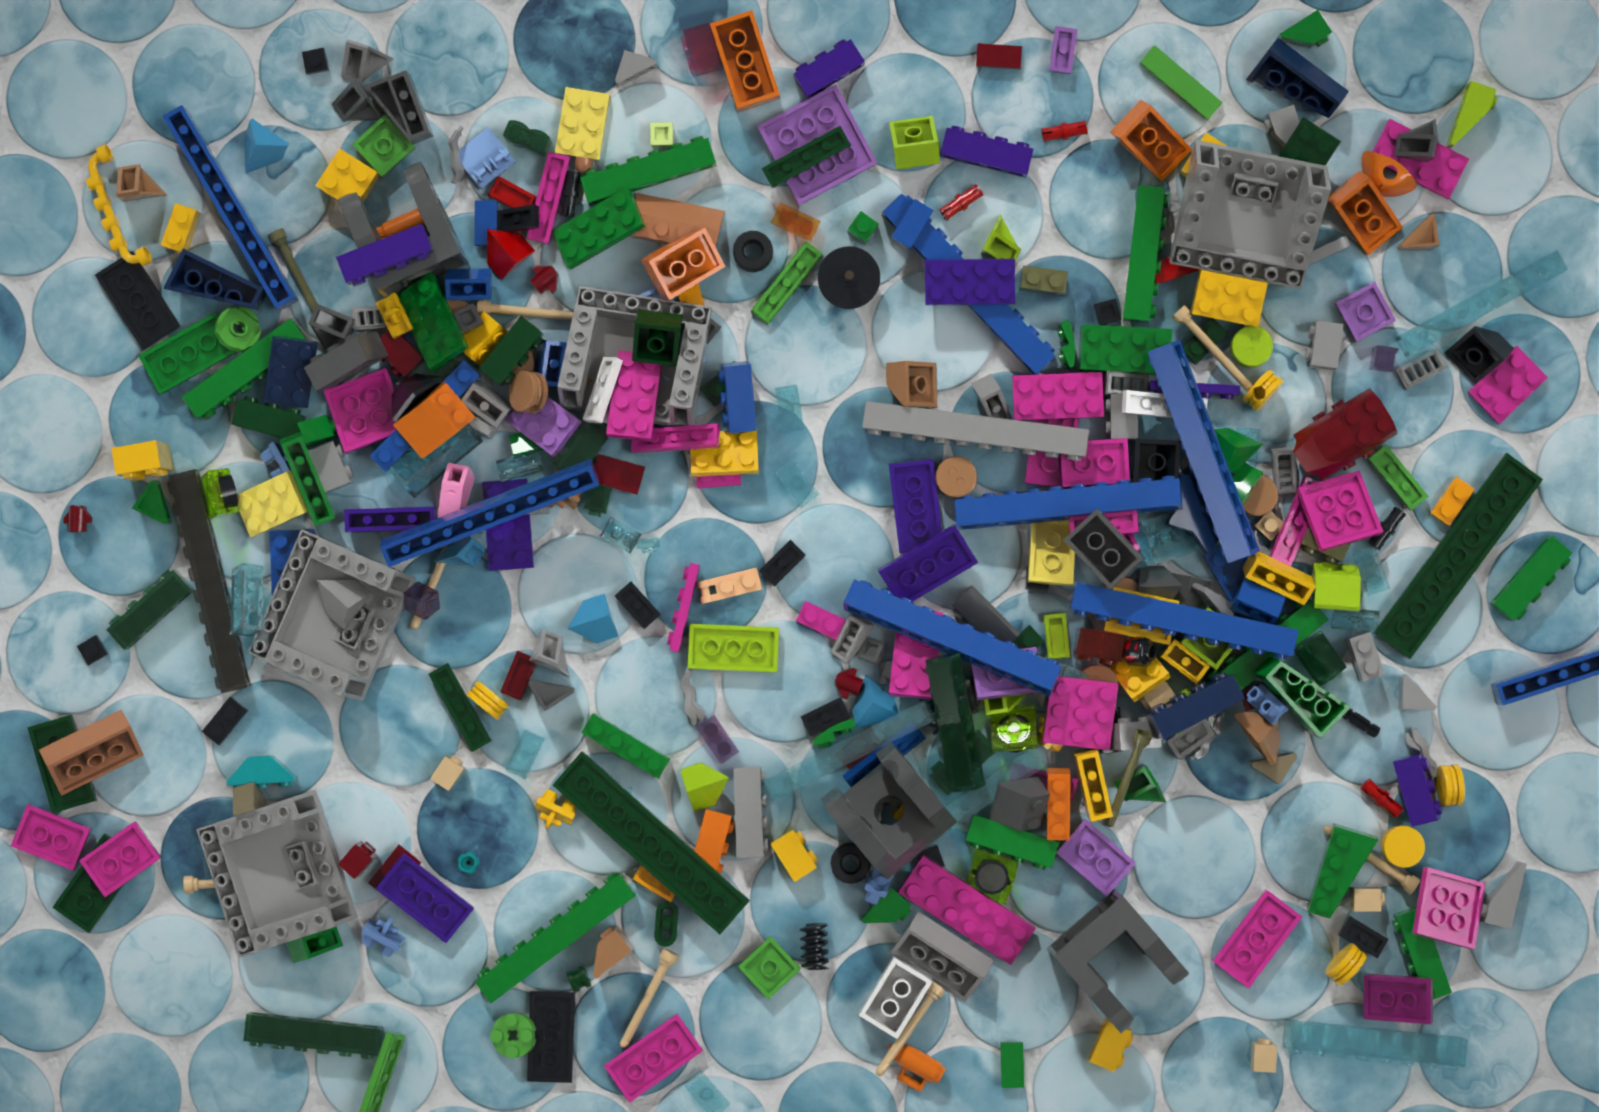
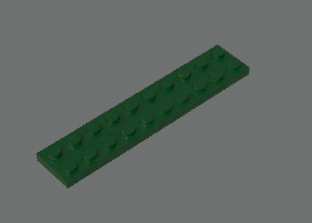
[1373,453,1543,659]
[553,751,750,935]

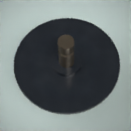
[818,246,880,309]

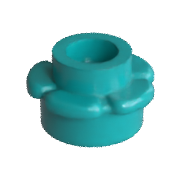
[458,852,480,874]

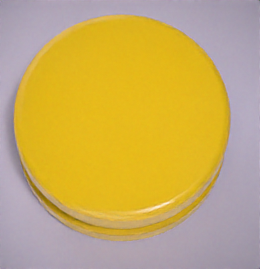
[1243,370,1284,412]
[466,680,509,720]
[1436,764,1465,807]
[1381,825,1425,868]
[1325,943,1367,986]

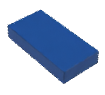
[891,199,934,249]
[474,200,498,246]

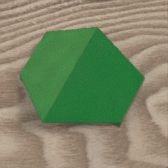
[1215,428,1263,473]
[132,480,173,525]
[1114,764,1166,802]

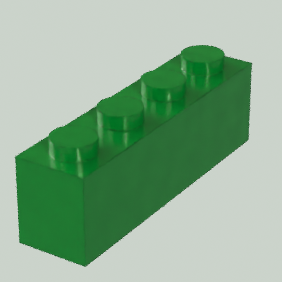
[279,432,335,526]
[1489,535,1572,621]
[581,713,671,779]
[965,814,1060,870]
[1392,906,1452,999]

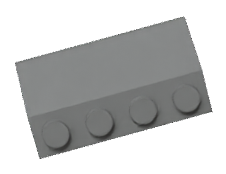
[890,911,994,1001]

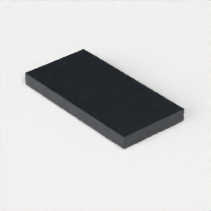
[95,251,181,350]
[527,991,576,1083]

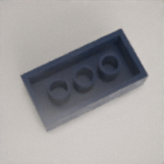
[1146,672,1245,740]

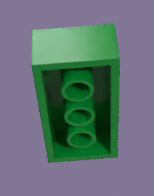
[1078,324,1172,376]

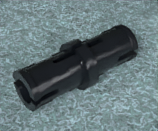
[560,171,581,218]
[1368,506,1406,551]

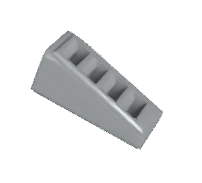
[352,306,387,332]
[1395,348,1448,389]
[1102,371,1149,395]
[469,416,500,439]
[1270,446,1297,495]
[1192,583,1234,615]
[830,614,874,664]

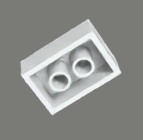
[858,955,933,1039]

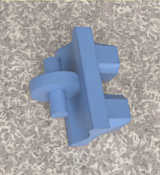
[260,442,294,478]
[1247,683,1289,726]
[864,868,892,905]
[361,918,405,957]

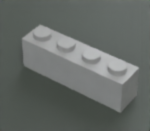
[733,766,768,858]

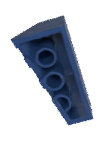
[1246,38,1349,118]
[163,249,267,311]

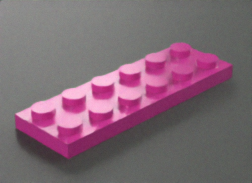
[898,855,1036,965]

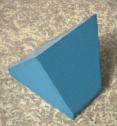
[245,118,289,174]
[433,536,487,567]
[568,594,618,643]
[852,675,900,728]

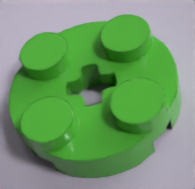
[214,306,261,353]
[490,1013,536,1059]

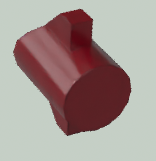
[530,266,559,294]
[63,505,93,532]
[834,668,863,700]

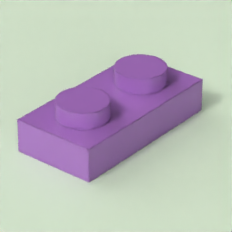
[1049,26,1078,75]

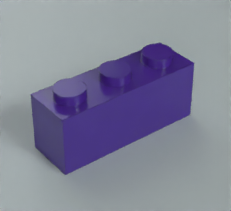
[794,39,865,99]
[1393,753,1443,827]

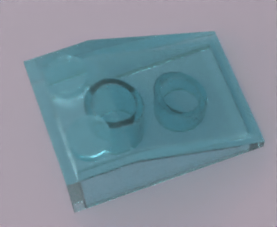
[1133,512,1201,569]

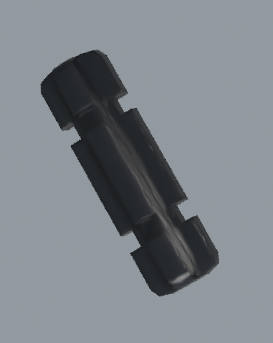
[1342,708,1380,738]

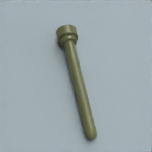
[267,228,318,313]
[1106,729,1152,827]

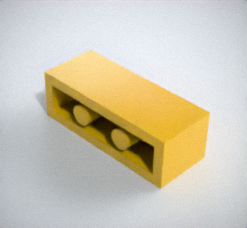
[1242,552,1316,605]
[1073,748,1113,822]

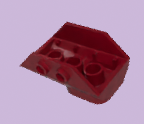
[1293,388,1398,481]

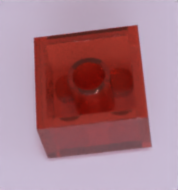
[1073,627,1125,665]

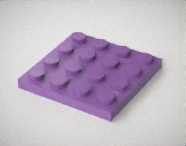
[757,85,878,206]

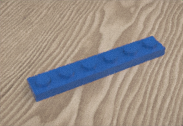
[369,360,481,472]

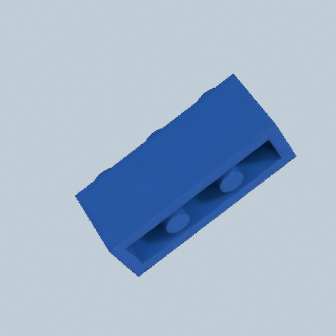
[718,361,756,433]

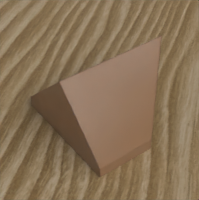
[116,164,167,202]
[1397,214,1440,251]

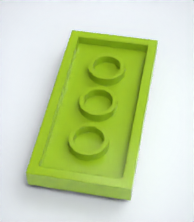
[688,624,779,672]

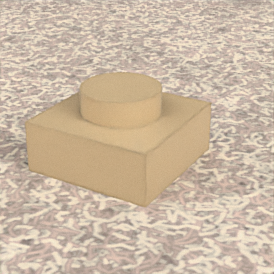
[1254,511,1284,541]

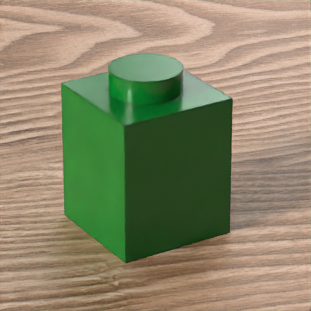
[847,211,879,245]

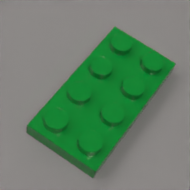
[552,187,646,270]
[397,272,469,371]
[138,312,237,395]

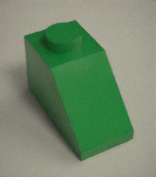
[1277,10,1332,48]
[297,415,337,446]
[860,886,911,923]
[286,926,343,963]

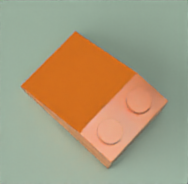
[1110,100,1192,182]
[1327,171,1403,255]
[641,227,726,300]
[393,381,475,459]

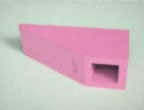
[437,463,475,518]

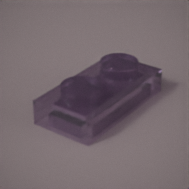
[696,715,740,764]

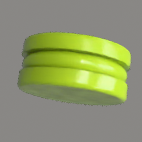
[1230,326,1273,368]

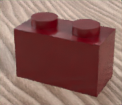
[380,330,425,378]
[338,841,378,879]

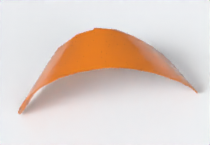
[1362,151,1417,197]

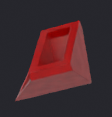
[487,229,535,280]

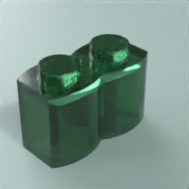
[503,120,552,157]

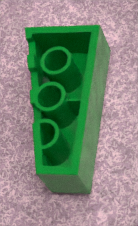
[1254,657,1351,739]
[1307,823,1378,919]

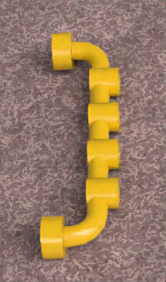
[86,144,152,266]

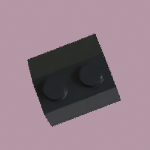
[1132,438,1181,483]

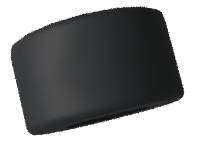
[733,230,773,272]
[830,842,871,884]

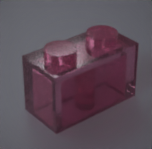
[680,23,722,76]

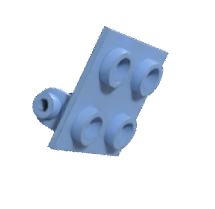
[460,127,516,189]

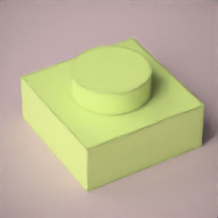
[650,122,673,146]

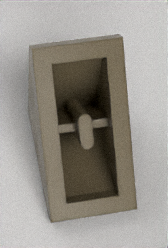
[1249,753,1297,784]
[233,782,268,816]

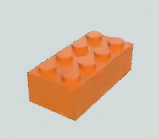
[710,10,780,113]

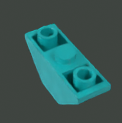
[226,755,298,788]

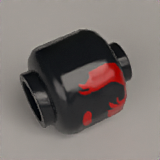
[1121,637,1157,667]

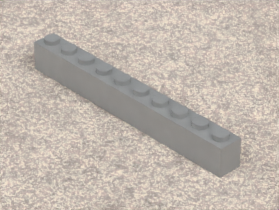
[862,401,1090,461]

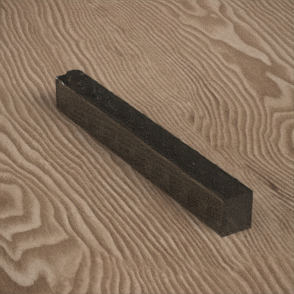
[167,469,251,693]

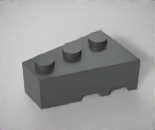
[364,70,434,144]

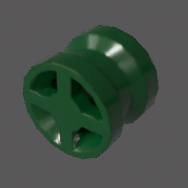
[567,966,592,993]

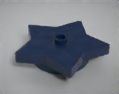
[1165,474,1219,555]

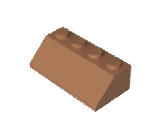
[629,193,724,249]
[39,710,143,796]

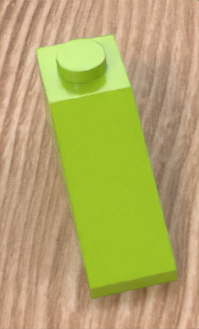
[1446,81,1498,149]

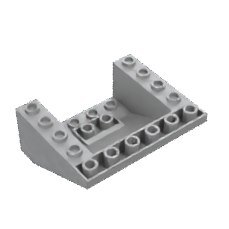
[1169,140,1331,289]
[558,286,712,427]
[247,529,416,701]
[196,790,358,958]

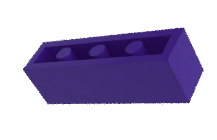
[940,126,1034,178]
[336,224,434,287]
[344,507,437,533]

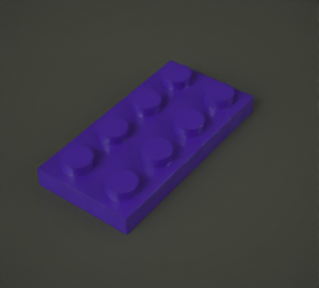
[925,259,1015,306]
[889,459,942,553]
[482,478,534,571]
[878,524,978,601]
[375,853,474,943]

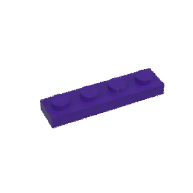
[1148,380,1240,400]

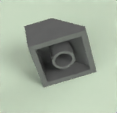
[989,777,1050,831]

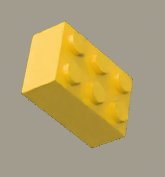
[1190,269,1268,327]
[111,440,174,481]

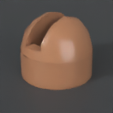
[575,157,593,174]

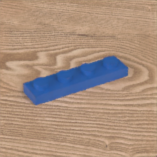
[842,721,926,787]

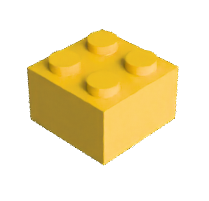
[315,148,380,203]

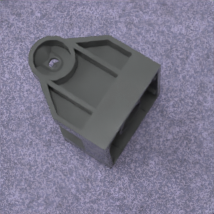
[338,161,469,298]
[821,741,957,880]
[1047,889,1189,1033]

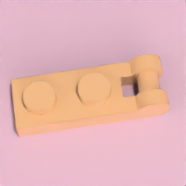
[696,568,762,604]

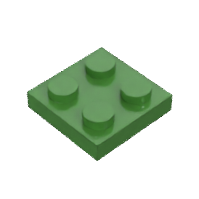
[352,115,416,178]
[738,935,801,1000]

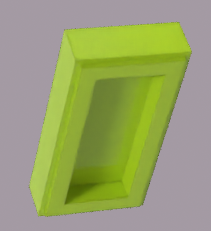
[1043,613,1070,659]

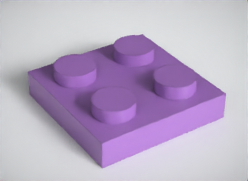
[1334,282,1396,342]

